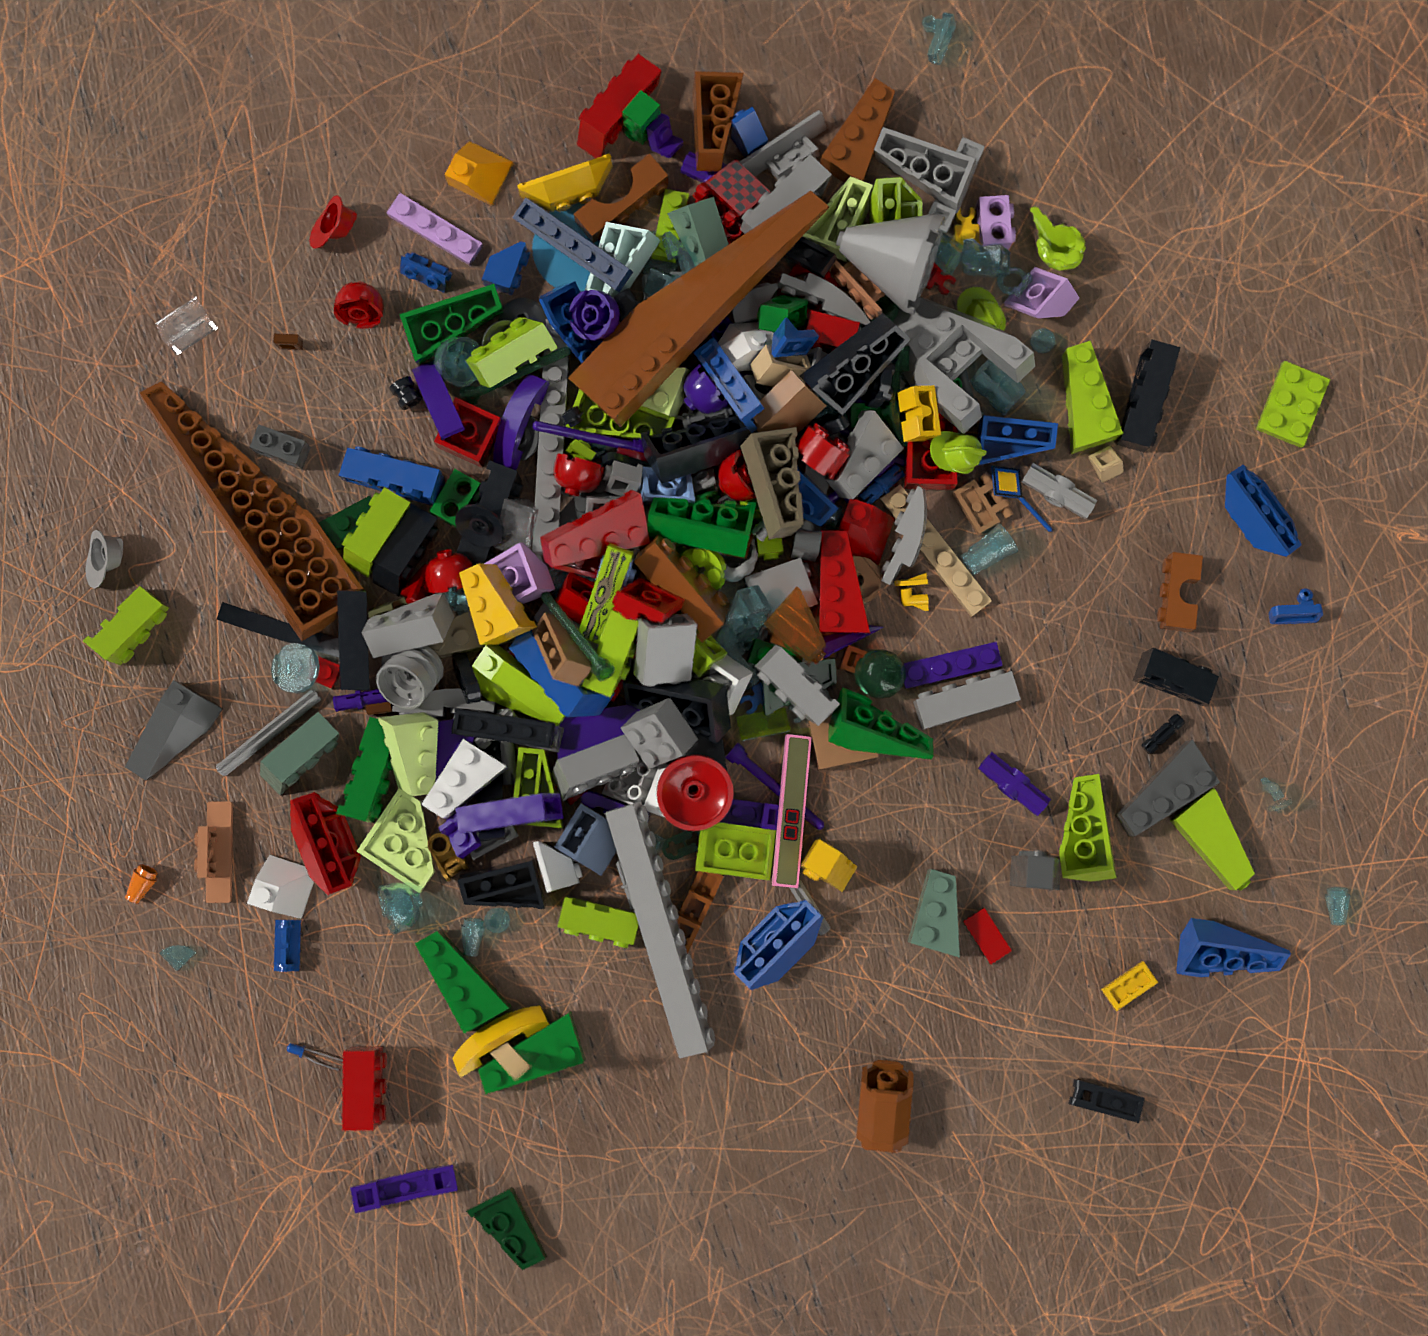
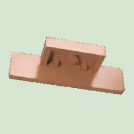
[823,247,885,320]
[194,801,233,903]

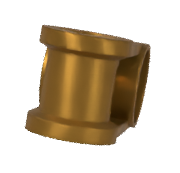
[428,833,470,882]

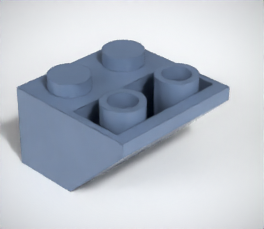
[554,804,617,876]

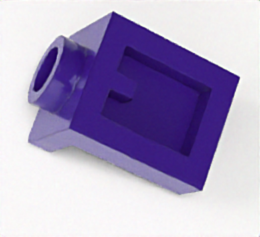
[646,113,683,158]
[439,816,482,859]

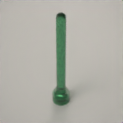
[459,346,571,405]
[541,592,615,681]

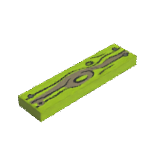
[577,543,634,644]

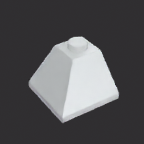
[533,841,583,892]
[247,855,314,919]

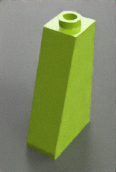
[1170,787,1255,891]

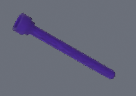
[532,421,644,453]
[725,743,825,830]

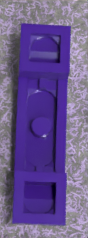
[412,360,465,440]
[493,374,550,470]
[720,799,779,830]
[350,1164,458,1214]

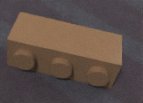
[532,612,592,687]

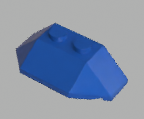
[1225,465,1302,557]
[734,900,823,990]

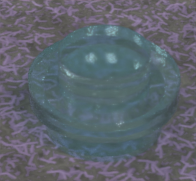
[1030,328,1055,353]
[484,908,510,933]

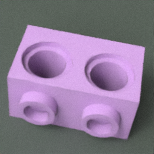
[976,195,1016,252]

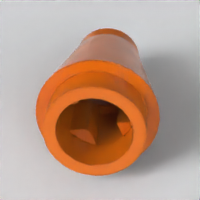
[125,864,158,904]

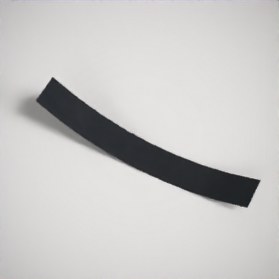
[216,602,339,657]

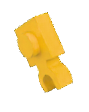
[953,207,981,252]

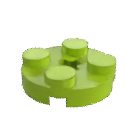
[681,547,726,591]

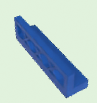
[694,337,765,433]

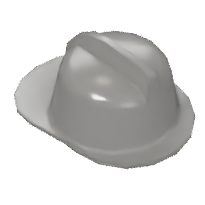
[85,530,123,589]

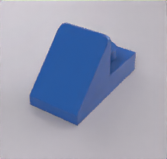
[771,318,820,357]

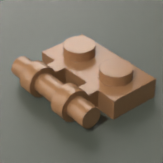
[952,472,1014,535]

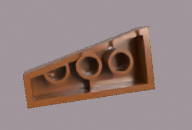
[634,534,730,642]

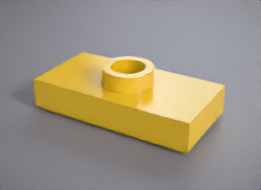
[1101,961,1159,1011]

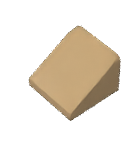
[1089,446,1124,482]

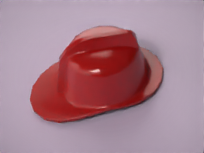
[309,195,357,249]

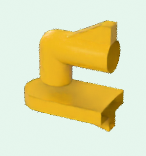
[894,573,929,611]

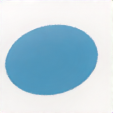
[532,202,600,292]

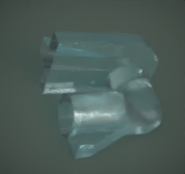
[1260,777,1293,813]

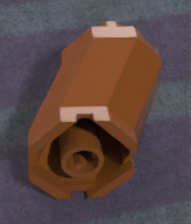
[856,1060,914,1153]

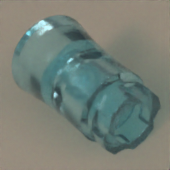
[961,523,1019,575]

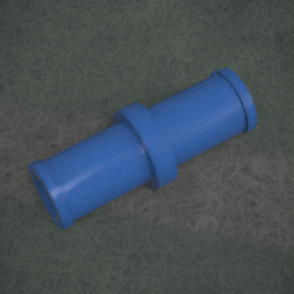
[858,464,905,504]

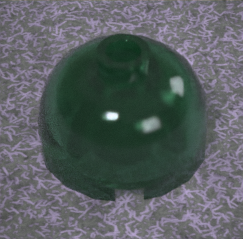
[854,649,906,699]

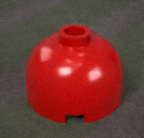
[333,281,384,329]
[718,450,756,501]
[553,453,605,497]
[425,549,473,593]

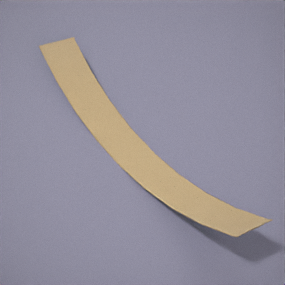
[490,1042,531,1080]

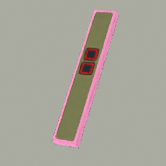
[772,734,812,888]

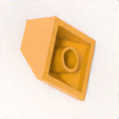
[445,141,513,206]

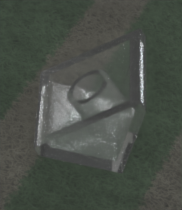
[156,297,218,355]
[493,498,538,551]

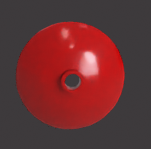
[656,755,733,831]

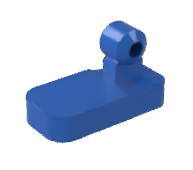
[1268,588,1323,624]

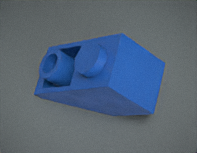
[731,107,768,158]
[482,241,530,295]

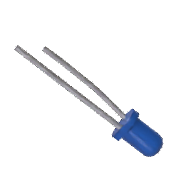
[287,1043,343,1070]

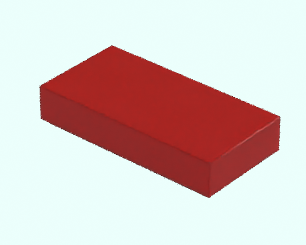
[962,908,1012,965]

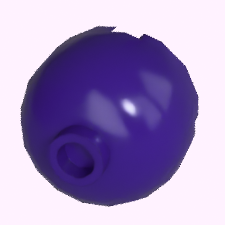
[569,290,620,340]
[683,364,729,414]

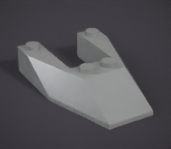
[888,297,1035,434]

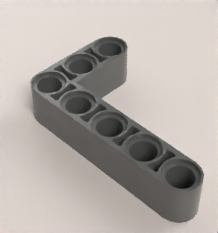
[791,464,828,562]

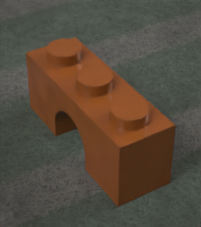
[1157,552,1203,632]

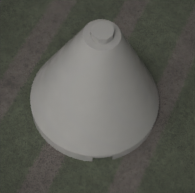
[836,214,945,315]

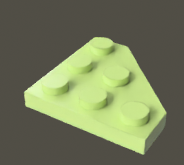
[357,789,435,893]

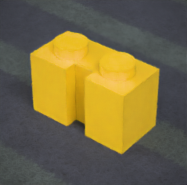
[897,385,941,442]

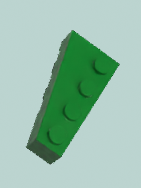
[415,930,512,1034]
[478,1011,586,1095]

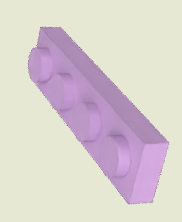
[387,193,483,266]

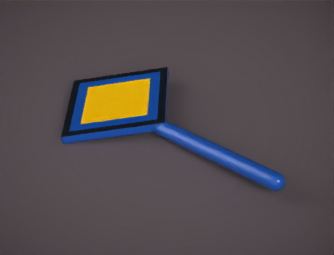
[991,465,1052,532]

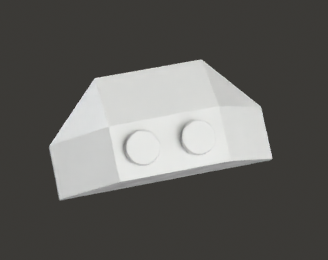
[718,322,775,372]

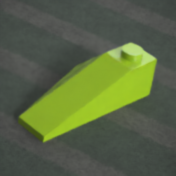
[472,645,566,726]
[1059,774,1117,882]

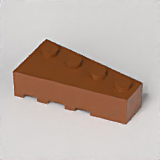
[693,71,744,171]
[820,78,895,183]

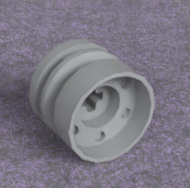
[376,646,444,709]

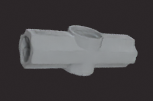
[1022,463,1098,520]

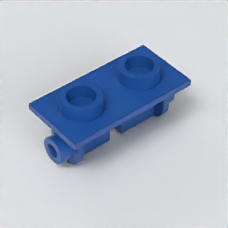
[400,252,452,293]
[274,920,301,972]

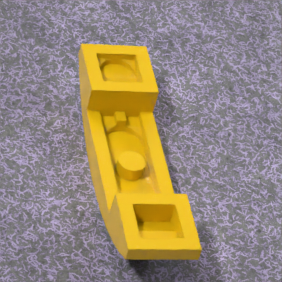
[452,1005,549,1078]

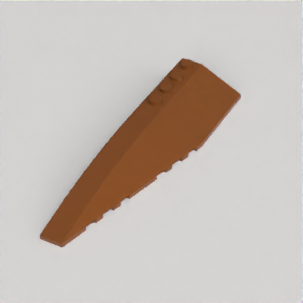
[568,190,829,428]
[139,381,364,641]

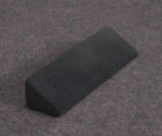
[337,589,370,690]

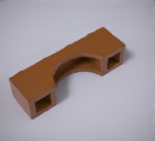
[574,153,669,244]

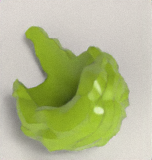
[1030,207,1086,271]

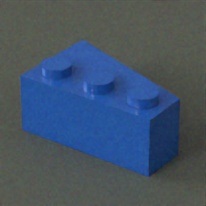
[977,415,1058,466]

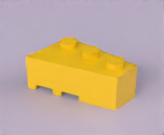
[459,564,537,645]
[800,839,858,892]

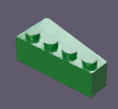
[399,284,504,366]
[647,497,757,558]
[336,717,393,823]

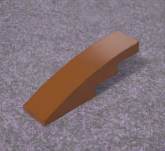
[677,871,724,954]

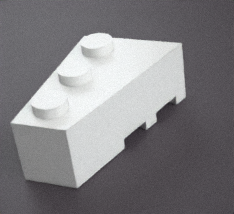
[421,739,509,819]

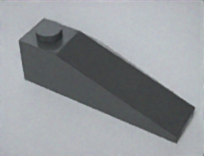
[125,680,223,780]

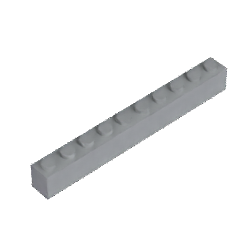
[605,801,715,1059]

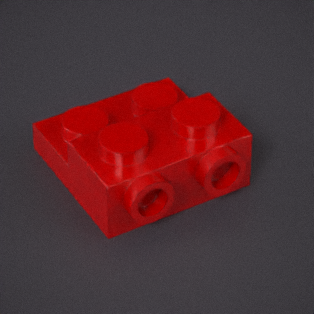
[612,578,685,623]

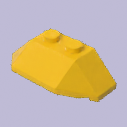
[517,153,612,212]

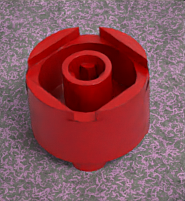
[796,423,850,480]

